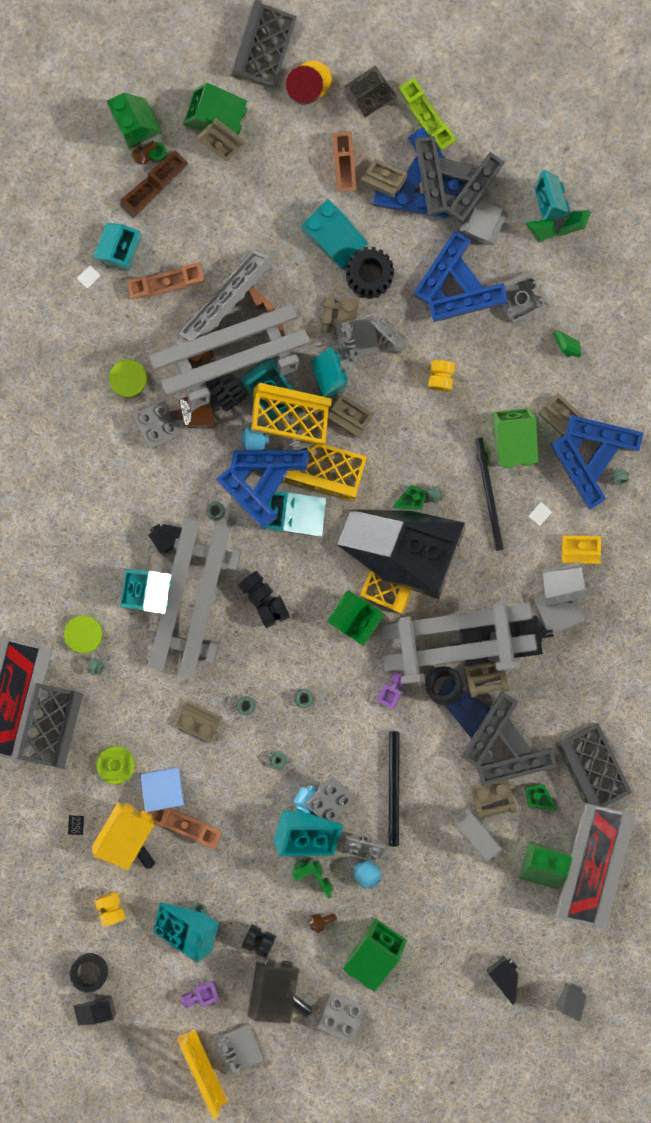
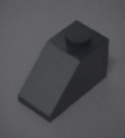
[148,524,182,555]
[486,956,518,1005]
[73,996,116,1025]

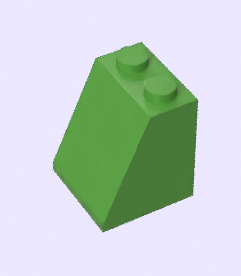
[492,408,538,468]

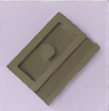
[198,118,245,161]
[361,159,408,198]
[538,393,585,436]
[328,394,373,438]
[175,701,222,742]

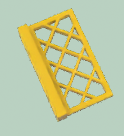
[251,383,332,445]
[282,444,367,502]
[360,571,413,614]
[177,1029,228,1119]

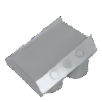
[459,200,507,245]
[503,272,545,324]
[542,562,586,606]

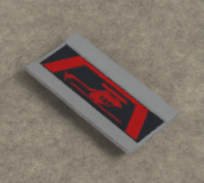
[0,636,53,763]
[555,803,636,929]

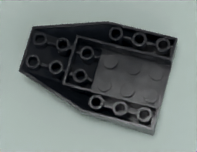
[337,510,465,599]

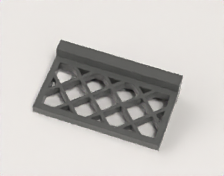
[231,0,297,88]
[17,683,83,769]
[555,723,632,807]

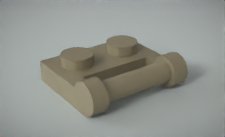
[464,662,510,698]
[471,779,517,821]

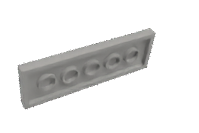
[178,250,274,341]

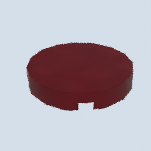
[286,66,323,105]

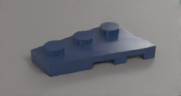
[438,680,490,739]

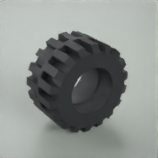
[346,247,394,299]
[204,359,246,412]

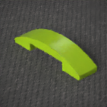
[398,77,457,151]

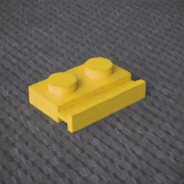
[561,535,601,564]

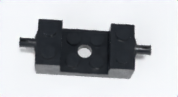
[449,616,554,666]

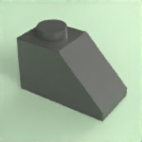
[556,983,586,1022]

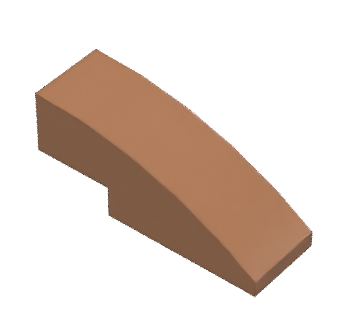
[332,131,356,192]

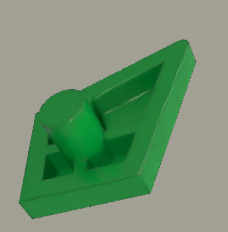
[557,210,591,236]
[525,219,556,243]
[553,330,582,358]
[393,485,428,510]
[525,784,557,811]

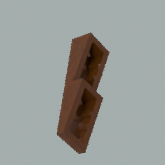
[120,150,188,219]

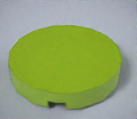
[109,359,148,398]
[64,615,103,654]
[96,746,135,785]

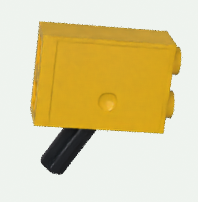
[91,802,155,870]

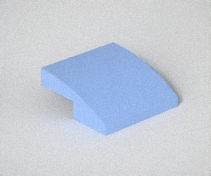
[141,767,184,812]

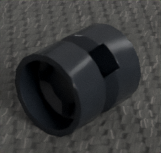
[238,570,273,606]
[256,596,290,629]
[241,924,276,959]

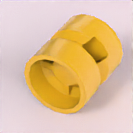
[428,360,456,392]
[94,892,127,927]

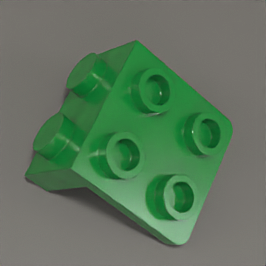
[327,591,384,646]
[292,858,333,899]

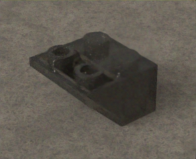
[344,65,397,118]

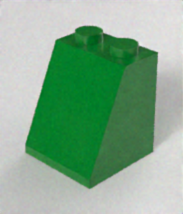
[183,82,247,135]
[107,92,162,149]
[519,841,573,889]
[343,918,407,992]

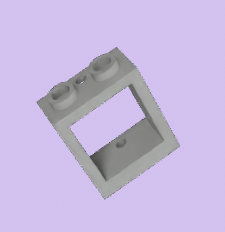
[454,809,502,861]

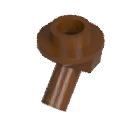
[132,140,157,165]
[309,913,337,933]

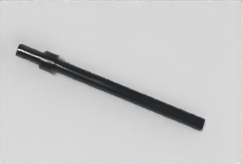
[475,437,504,551]

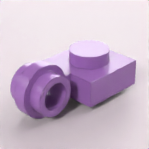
[376,672,404,710]
[180,980,219,1008]

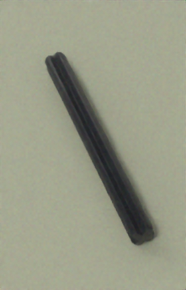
[389,731,400,847]

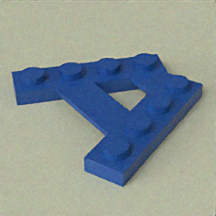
[373,127,465,219]
[413,231,508,322]
[550,415,643,509]
[216,450,309,529]

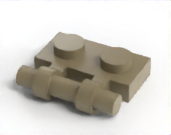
[321,294,359,335]

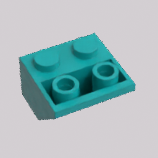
[93,223,142,272]

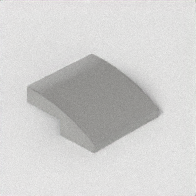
[533,594,584,634]

